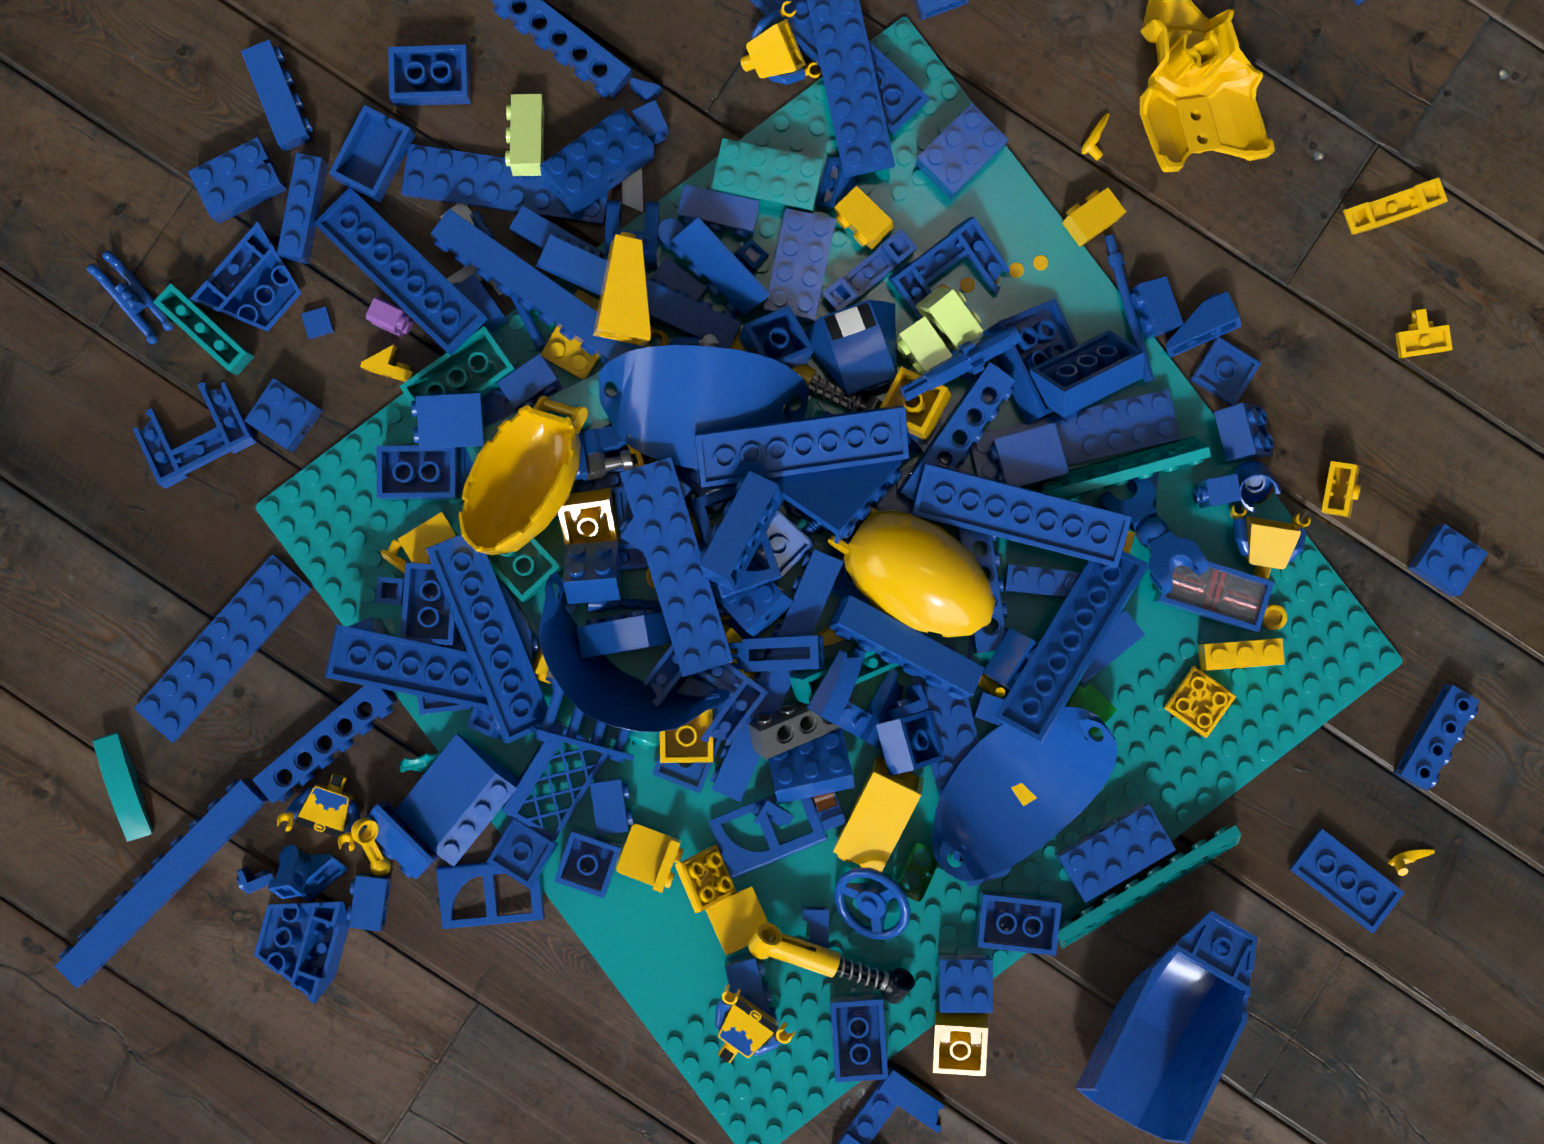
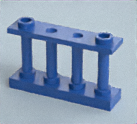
[529,670,634,763]

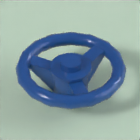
[834,867,911,940]

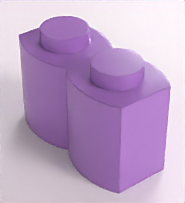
[366,296,414,337]

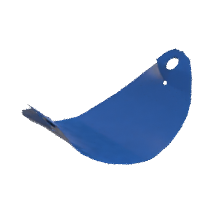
[599,345,809,469]
[539,572,731,732]
[932,707,1117,881]

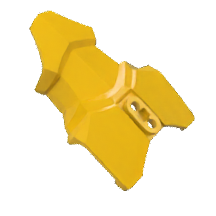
[1140,0,1275,172]

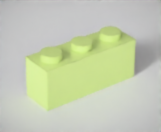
[505,94,545,176]

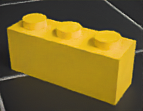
[1198,638,1285,670]

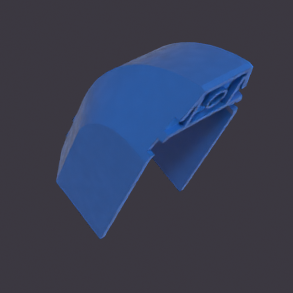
[1075,911,1258,1144]

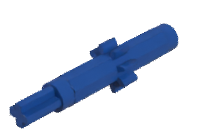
[900,325,1021,401]

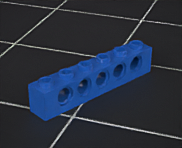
[491,0,633,100]
[897,362,1015,503]
[956,526,1009,653]
[252,685,397,803]

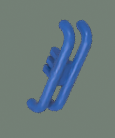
[87,251,175,344]

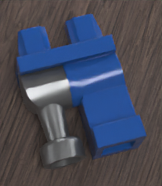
[575,426,634,484]

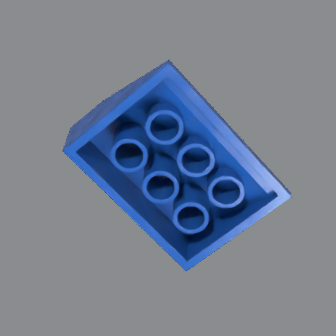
[983,298,1078,425]
[394,733,520,866]

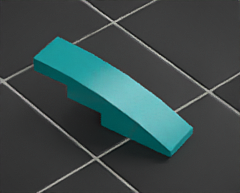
[93,731,154,842]

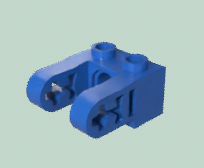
[604,201,660,268]

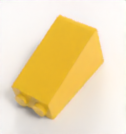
[593,232,651,346]
[833,756,924,872]

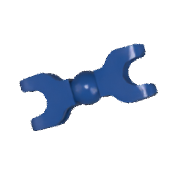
[1099,477,1208,595]

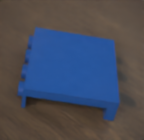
[767,410,902,544]

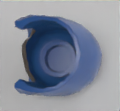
[1233,460,1282,513]

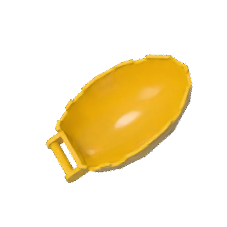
[459,396,588,555]
[828,507,995,637]

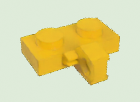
[1395,309,1453,358]

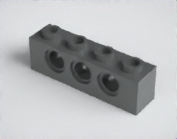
[748,696,853,759]

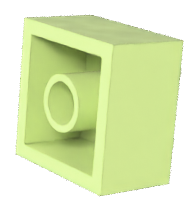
[915,287,983,350]
[896,316,953,375]

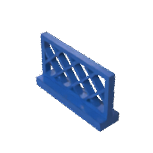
[501,719,608,841]

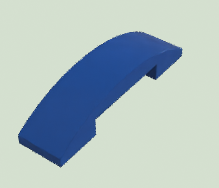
[822,228,917,311]

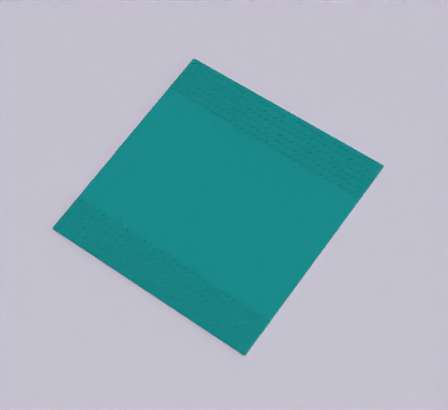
[256,17,1403,1144]

